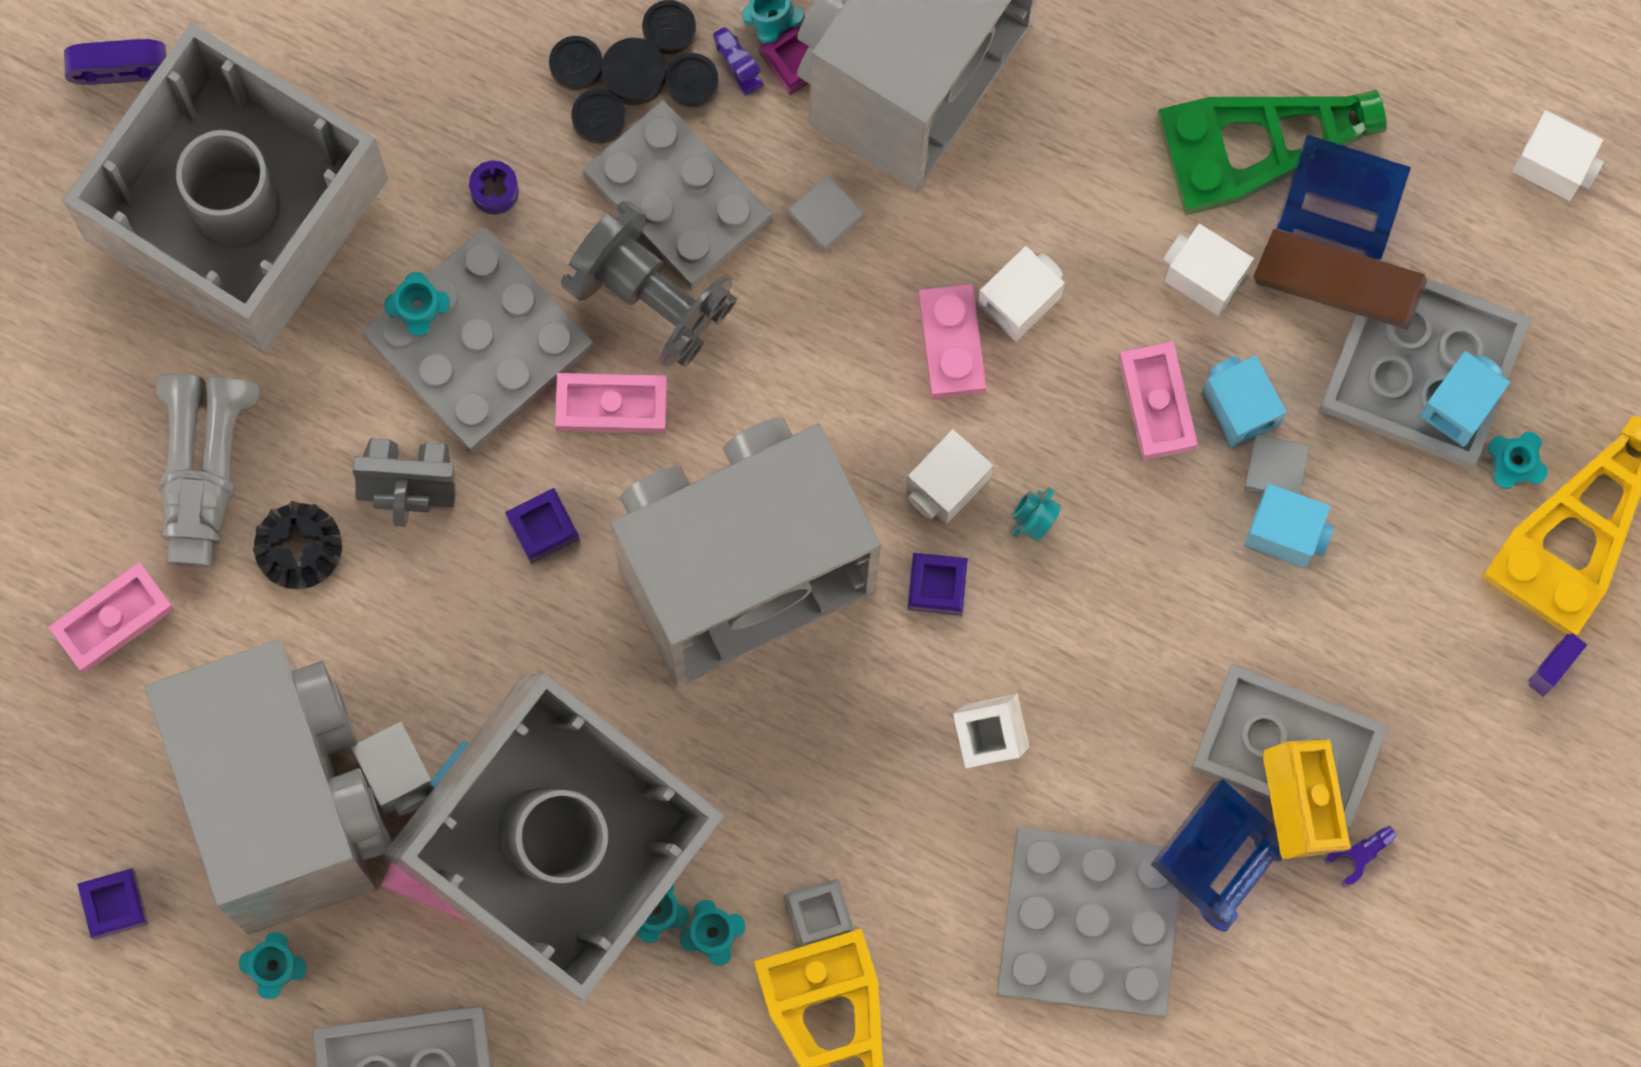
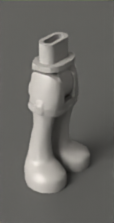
[156,374,260,567]

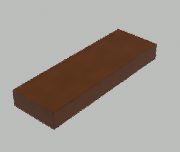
[1253,229,1427,330]

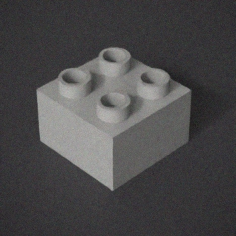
[797,0,1037,192]
[62,22,388,355]
[611,417,881,688]
[145,639,392,935]
[383,673,725,1002]

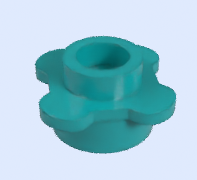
[742,0,805,43]
[384,272,450,337]
[1488,431,1548,489]
[1011,487,1061,541]
[637,884,689,943]
[680,900,745,966]
[239,932,307,1000]

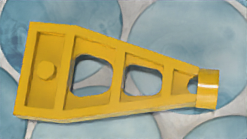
[1481,416,1641,636]
[754,929,883,1067]

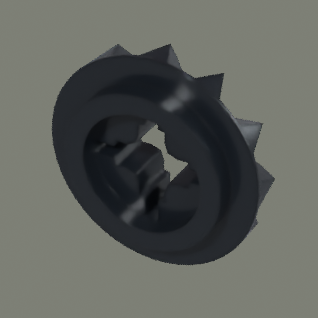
[253,501,342,589]

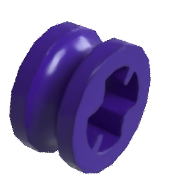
[469,160,519,215]

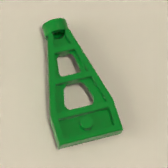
[1157,90,1387,215]

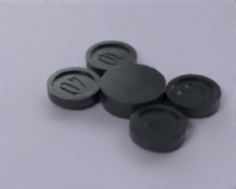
[549,0,719,143]

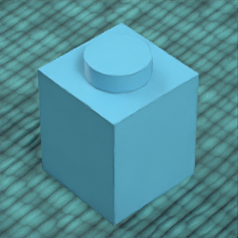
[1419,351,1511,447]
[1202,355,1287,449]
[1244,483,1334,568]

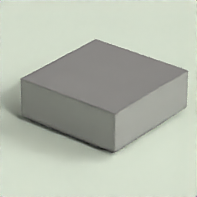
[788,174,864,253]
[1244,434,1310,494]
[784,879,854,947]

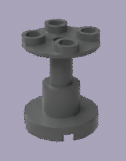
[561,201,737,367]

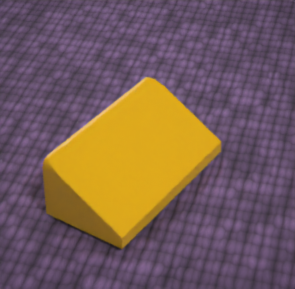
[1263,739,1351,859]

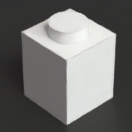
[1512,110,1604,201]
[1164,223,1254,317]
[977,246,1065,342]
[906,429,994,525]
[953,693,1030,769]
[351,721,433,816]

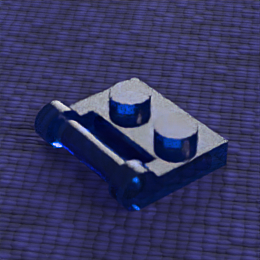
[1276,134,1411,260]
[1150,779,1282,932]

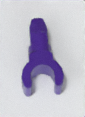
[713,27,764,96]
[1325,826,1397,887]

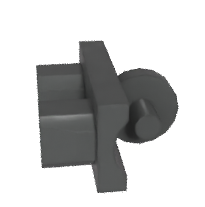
[352,438,456,527]

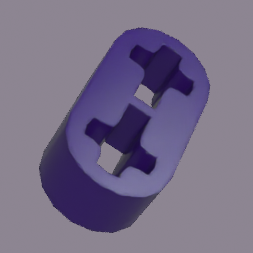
[64,39,167,85]

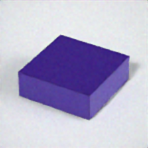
[505,488,580,564]
[907,553,968,616]
[1528,633,1587,697]
[77,868,148,940]

